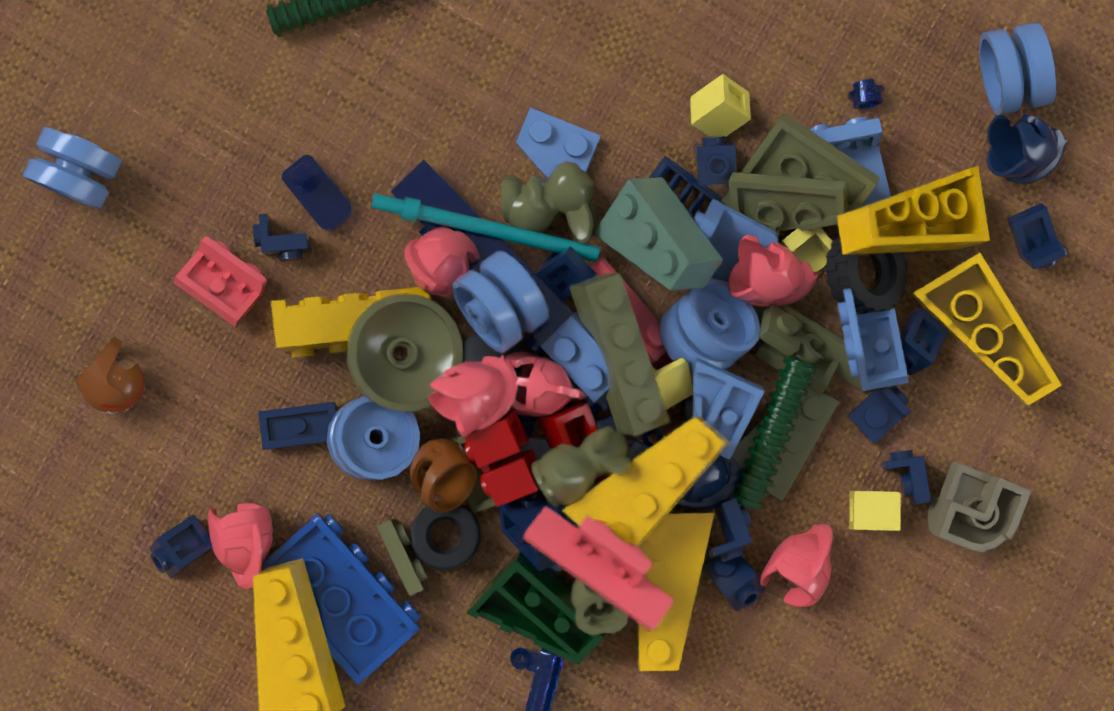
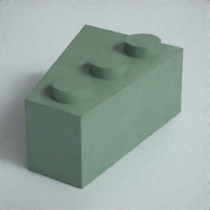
[593,177,723,290]

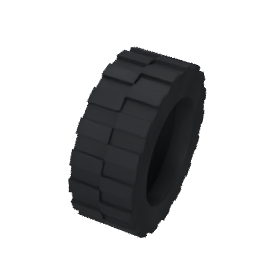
[825,235,908,314]

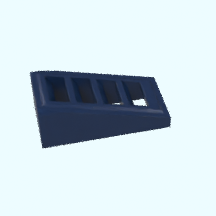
[649,156,725,219]

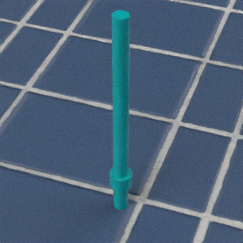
[371,193,600,262]

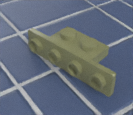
[752,305,867,395]

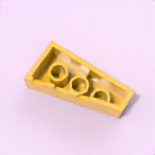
[837,166,990,255]
[912,253,1062,405]
[271,287,432,358]
[562,416,730,548]
[637,513,714,671]
[253,558,346,711]

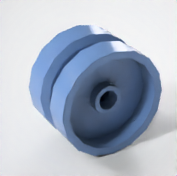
[979,22,1056,115]
[22,127,123,210]
[452,251,549,353]
[659,278,760,375]
[327,396,420,481]

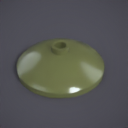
[347,294,463,412]

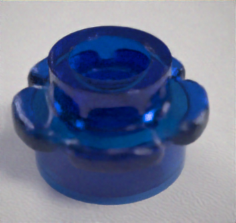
[848,79,885,110]

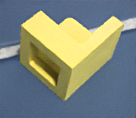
[690,74,751,137]
[780,227,833,272]
[651,358,693,410]
[849,491,901,531]

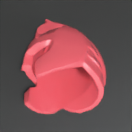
[404,227,480,296]
[728,235,818,307]
[505,351,586,417]
[427,355,518,437]
[208,503,273,589]
[760,524,833,607]

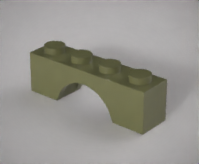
[569,273,670,436]

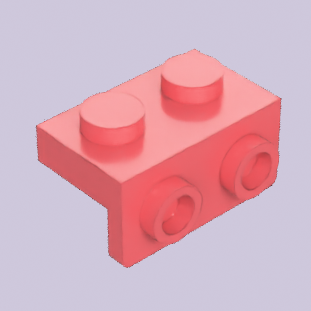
[174,236,267,327]

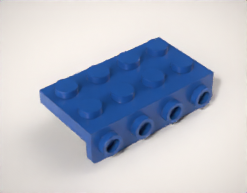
[261,513,422,685]

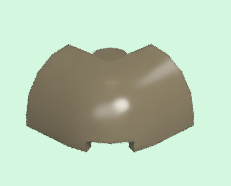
[927,461,1031,552]

